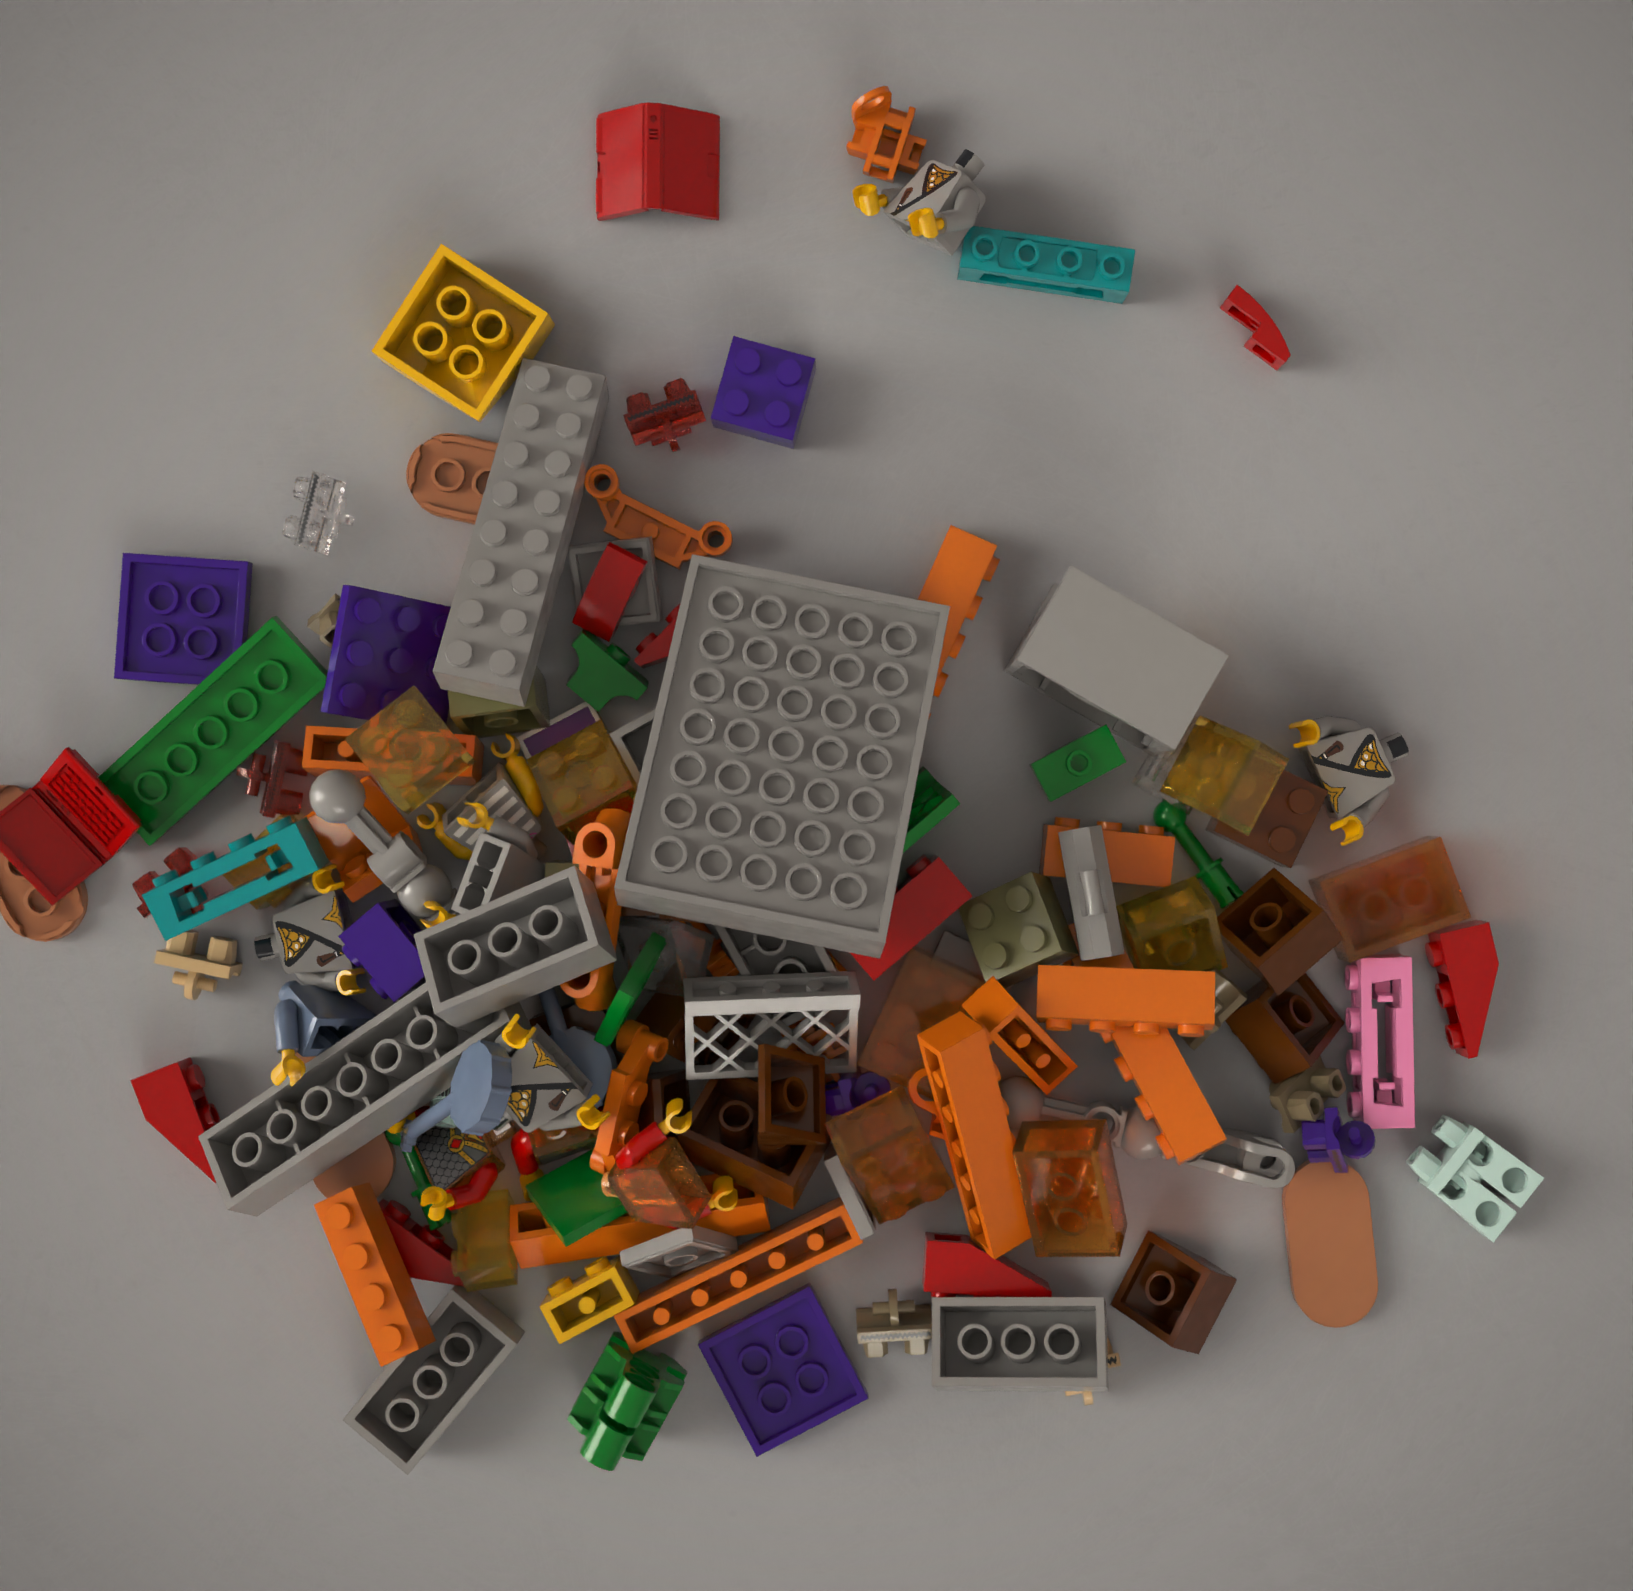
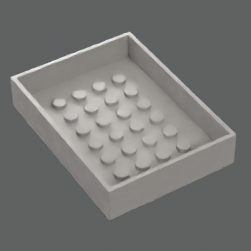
[614,554,950,959]

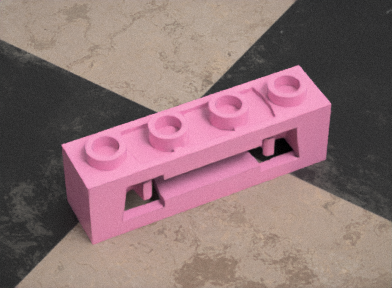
[1344,954,1415,1129]

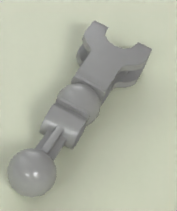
[309,769,458,928]
[999,1076,1295,1188]

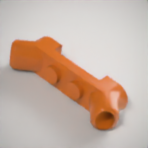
[560,808,631,1011]

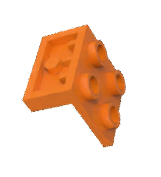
[303,775,423,903]

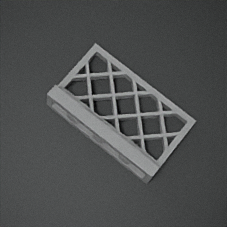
[683,971,861,1080]

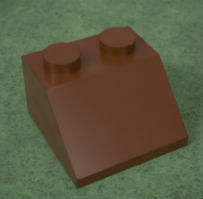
[1225,973,1345,1084]
[1110,1230,1237,1355]

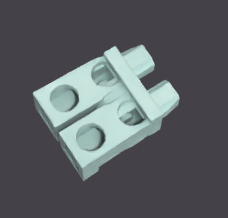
[1406,1115,1544,1243]

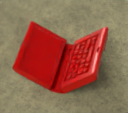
[596,102,720,221]
[0,747,142,906]

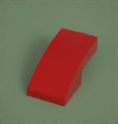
[1220,285,1291,371]
[572,542,648,642]

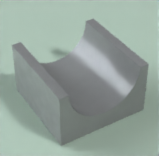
[1004,565,1229,754]

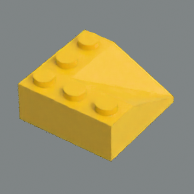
[372,244,555,422]

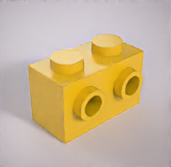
[539,1256,640,1345]

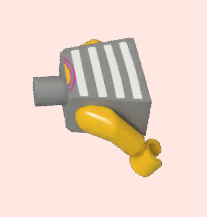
[417,733,547,861]

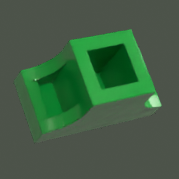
[566,629,649,712]
[1029,724,1126,802]

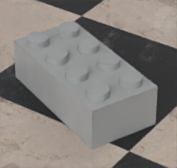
[413,865,617,1028]
[343,1285,525,1475]
[932,1297,1109,1391]

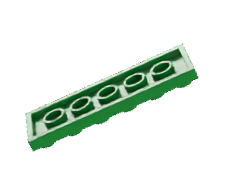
[98,616,328,846]

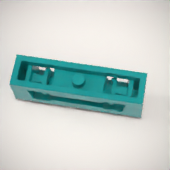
[957,226,1135,304]
[142,815,329,941]

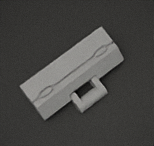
[1058,825,1125,961]

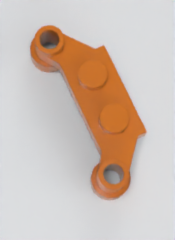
[584,464,733,570]
[590,1019,669,1182]

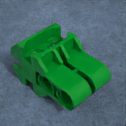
[567,1331,687,1471]

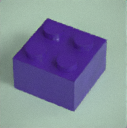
[711,336,816,449]
[338,899,426,1002]

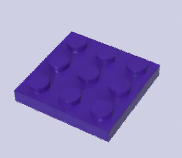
[114,553,253,685]
[320,585,451,733]
[698,1283,869,1457]

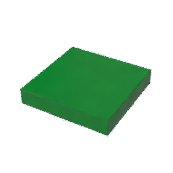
[594,932,667,1047]
[525,1148,641,1247]

